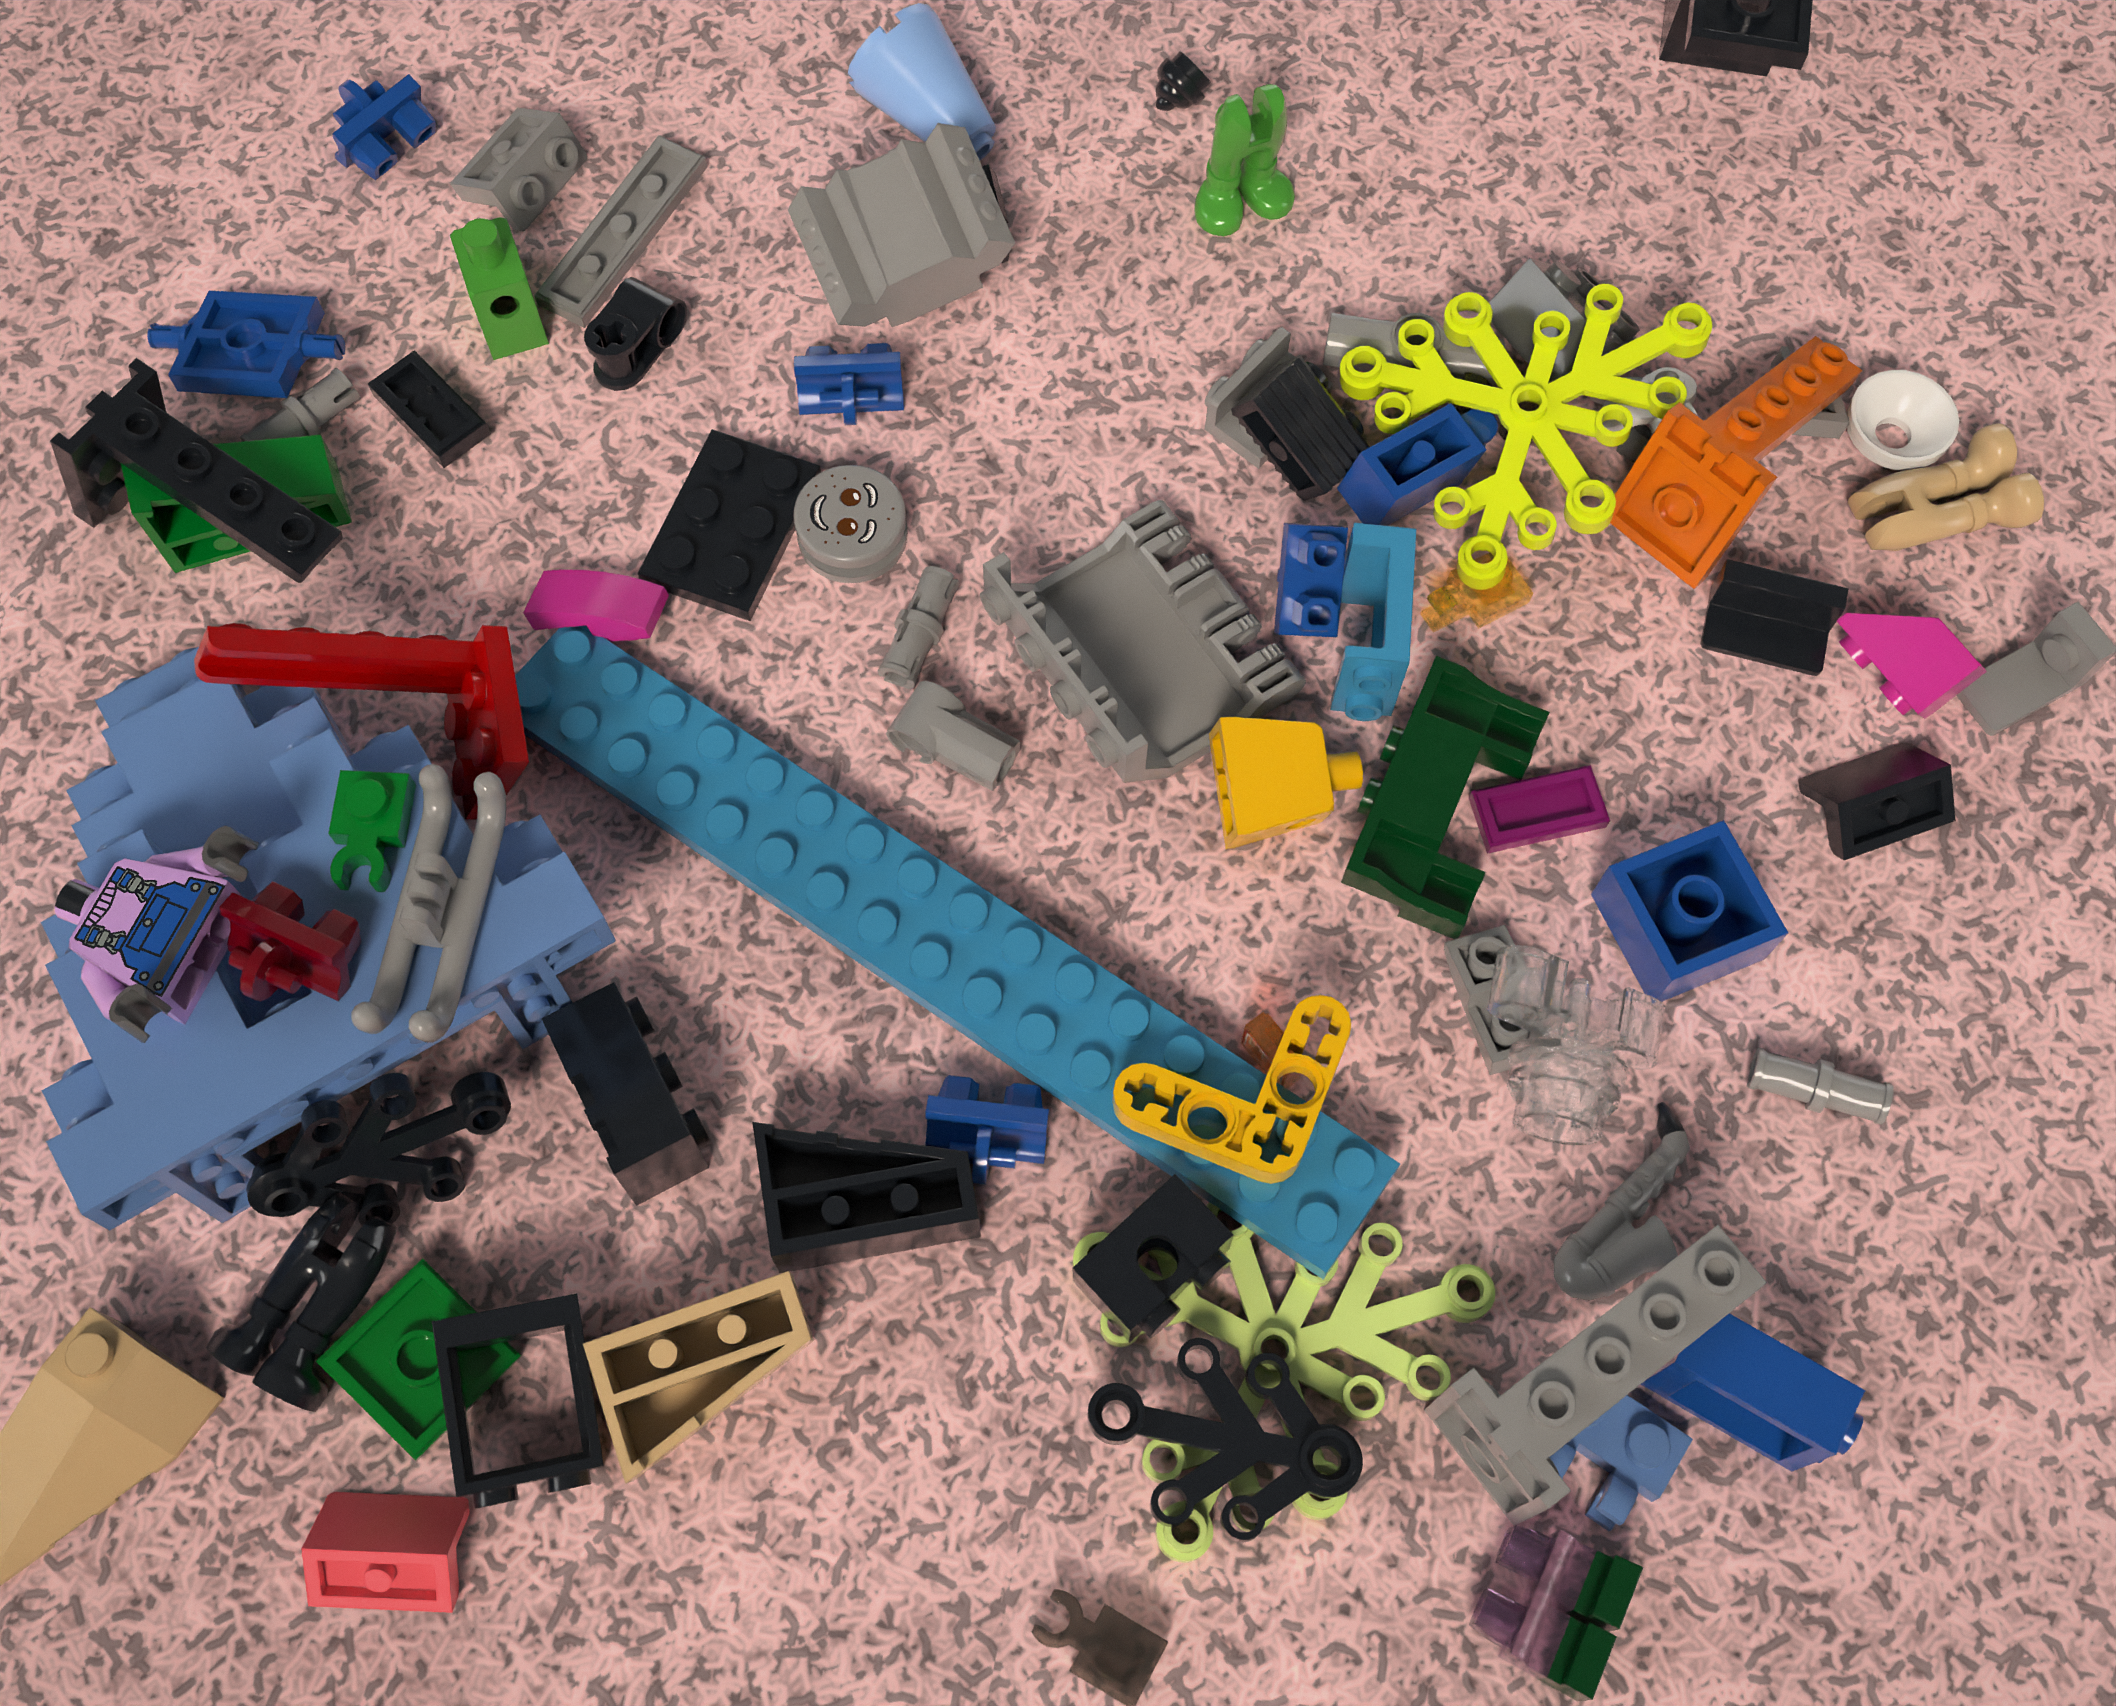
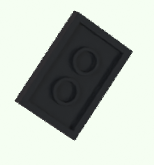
[637,429,821,621]

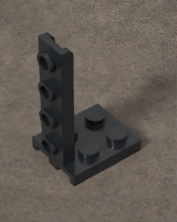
[50,358,343,583]

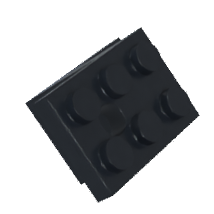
[1659,0,1813,77]

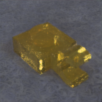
[1420,552,1534,633]

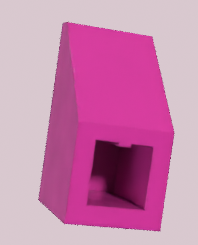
[1837,613,1987,719]

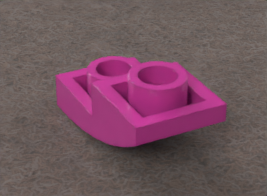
[523,570,669,642]

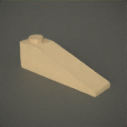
[0,1307,224,1586]

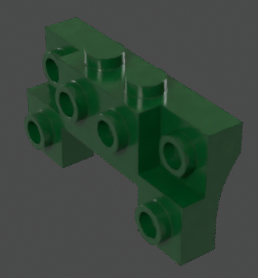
[1341,656,1550,940]

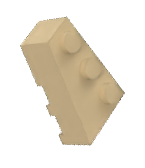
[583,1271,814,1484]

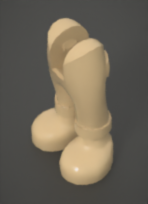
[1848,424,2044,551]

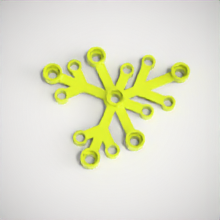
[1340,284,1712,590]

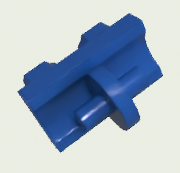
[332,74,436,180]
[794,343,904,426]
[1274,523,1348,637]
[925,1075,1049,1185]

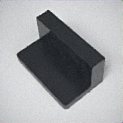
[1700,559,1849,676]
[1798,742,1956,861]

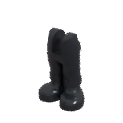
[206,1192,397,1412]

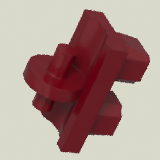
[219,881,361,1001]

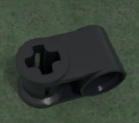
[584,277,687,391]

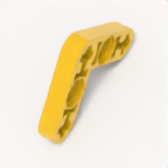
[1112,995,1352,1184]

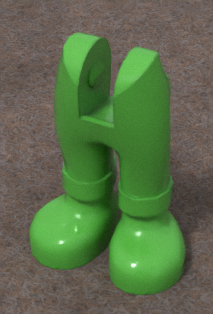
[1194,84,1295,236]

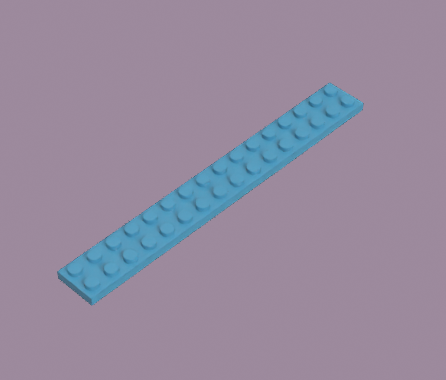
[515,626,1400,1280]

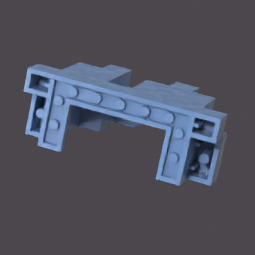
[41,647,616,1231]

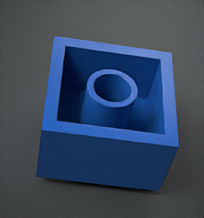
[1591,820,1788,1006]

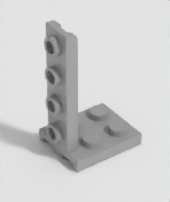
[1424,1225,1767,1526]

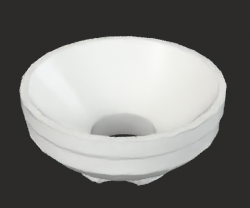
[1847,370,1959,471]

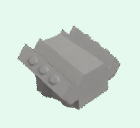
[788,123,1015,327]

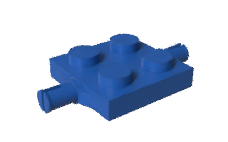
[147,290,345,398]

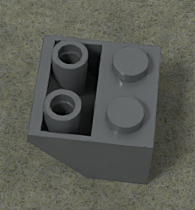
[1489,258,1640,383]

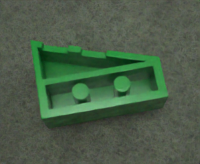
[121,435,352,573]

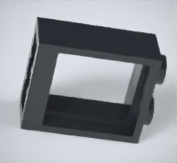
[432,1293,604,1509]

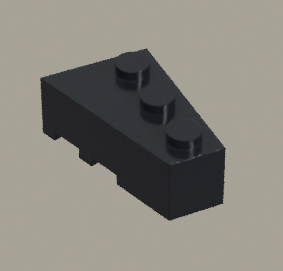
[752,1122,981,1273]

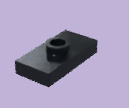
[368,350,491,468]

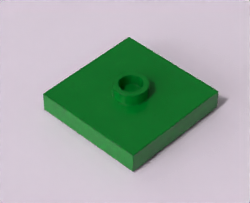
[316,1258,521,1461]

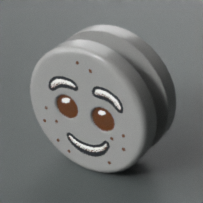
[794,465,908,583]

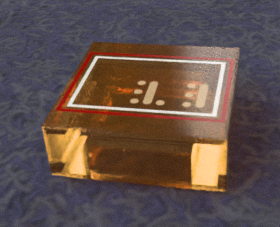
[1240,1011,1301,1089]

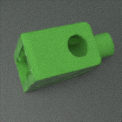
[450,217,549,360]

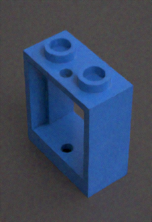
[1641,1313,1865,1472]

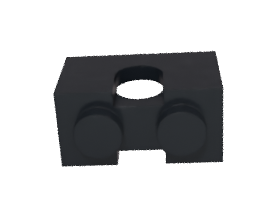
[1072,1174,1233,1343]

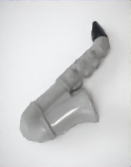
[1554,1102,1690,1301]

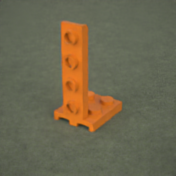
[1610,336,1862,589]

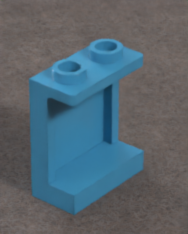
[1330,523,1417,721]

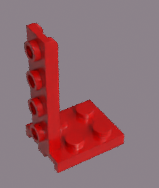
[194,623,529,820]

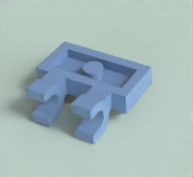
[1550,1395,1693,1531]

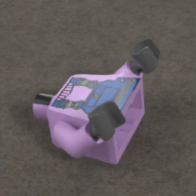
[55,826,259,1043]

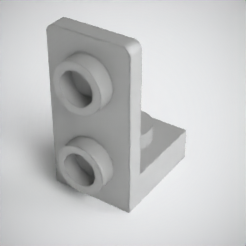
[1956,602,2116,736]

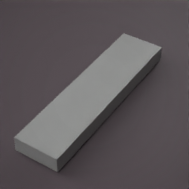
[534,135,707,328]

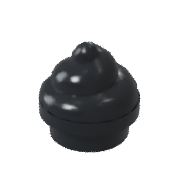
[1155,51,1211,111]

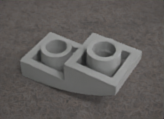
[1444,925,1554,1075]

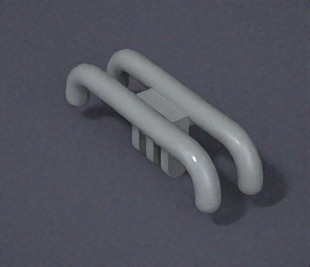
[351,764,506,1043]

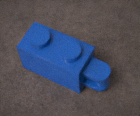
[1337,403,1498,526]

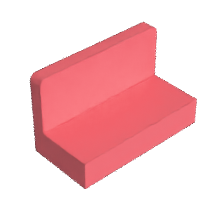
[301,1492,470,1613]

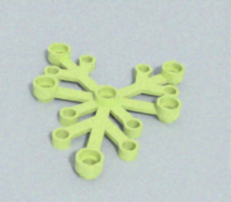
[1073,1202,1495,1563]

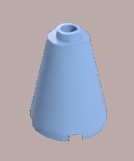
[848,3,996,161]

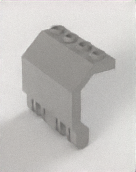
[980,500,1306,783]

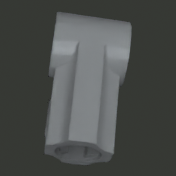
[886,681,1020,791]

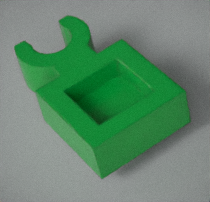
[328,770,416,892]

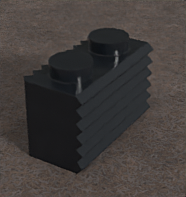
[1231,355,1370,501]

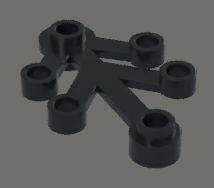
[246,1072,511,1226]
[1087,1338,1363,1543]

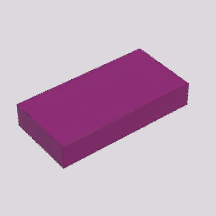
[1468,765,1610,854]

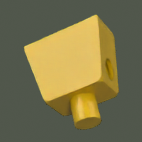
[1208,717,1363,849]

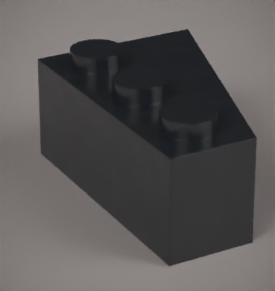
[541,982,712,1206]

